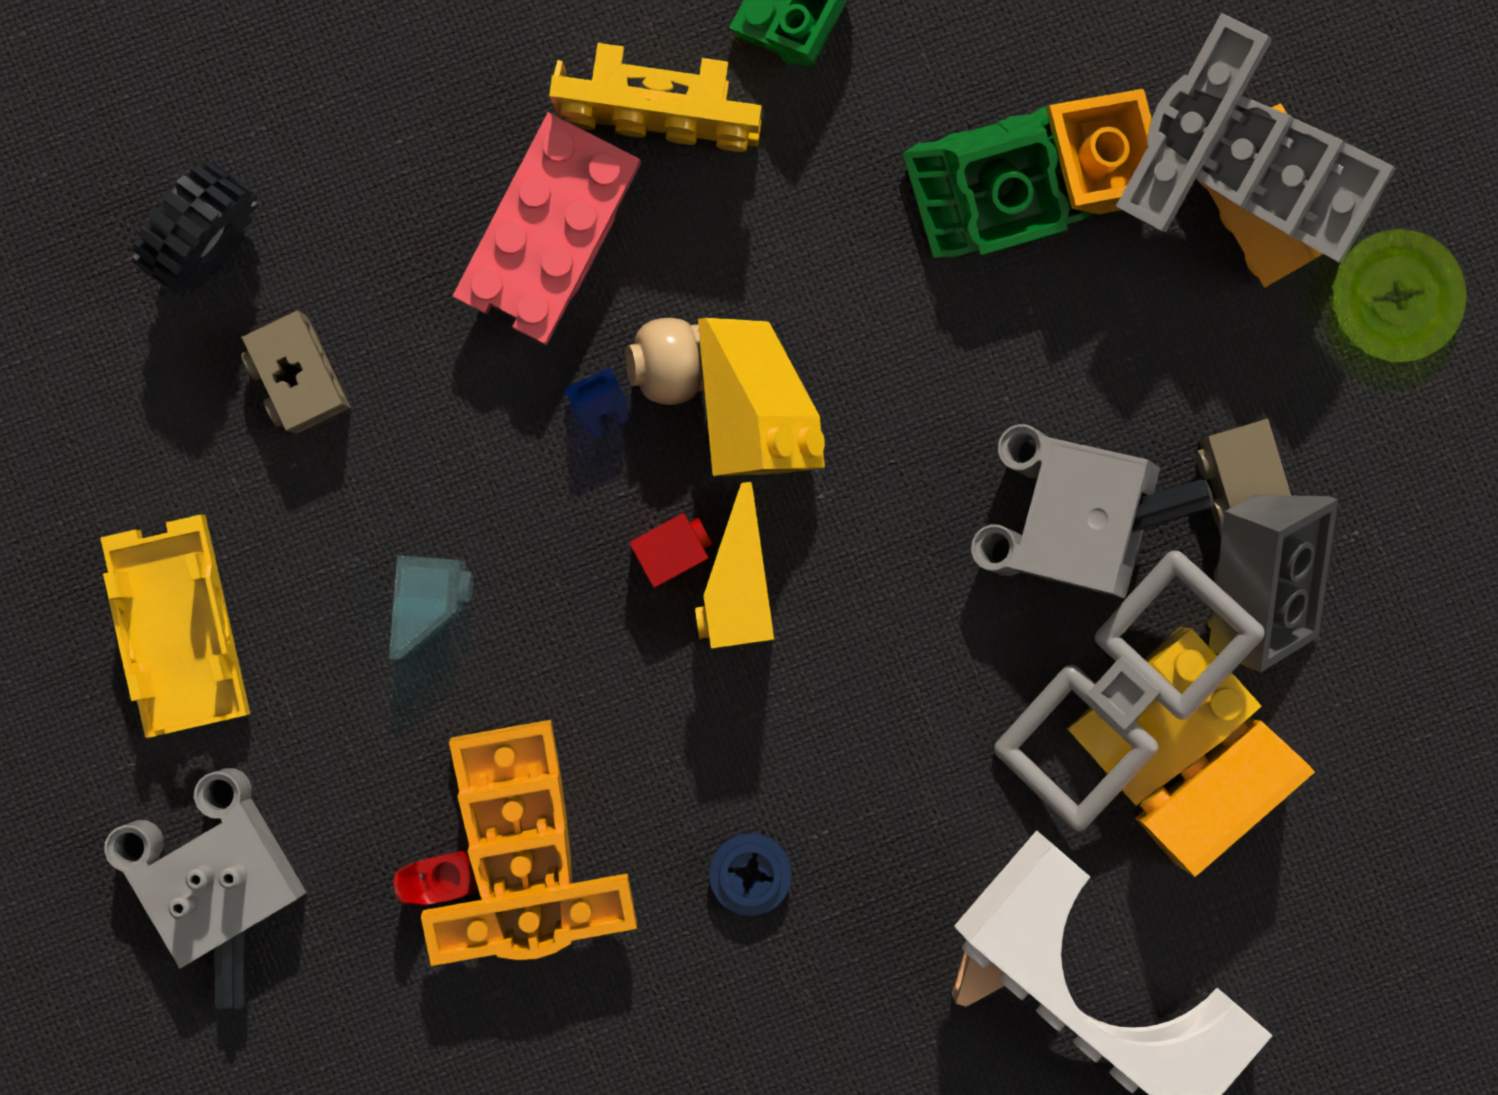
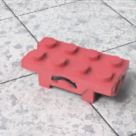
[453,112,641,346]

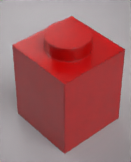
[629,513,713,588]

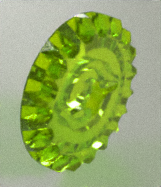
[1331,229,1467,362]

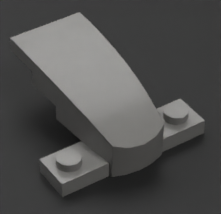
[1116,13,1396,263]

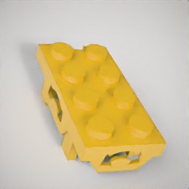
[549,43,762,152]
[101,515,250,738]

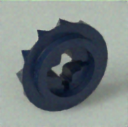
[709,833,792,916]

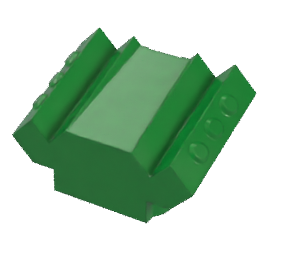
[903,106,1093,258]

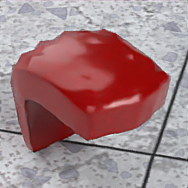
[394,851,477,906]

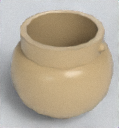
[625,318,705,405]

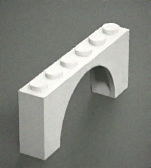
[954,831,1273,1095]

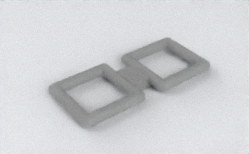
[994,550,1265,831]

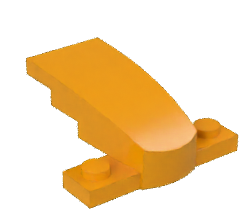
[421,720,637,966]

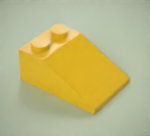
[698,318,825,476]
[695,482,774,648]
[1067,627,1261,805]

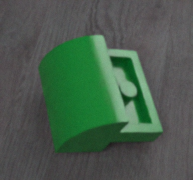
[729,0,848,68]

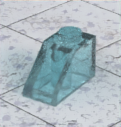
[389,555,473,660]

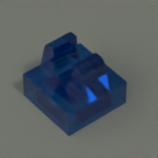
[565,366,629,436]

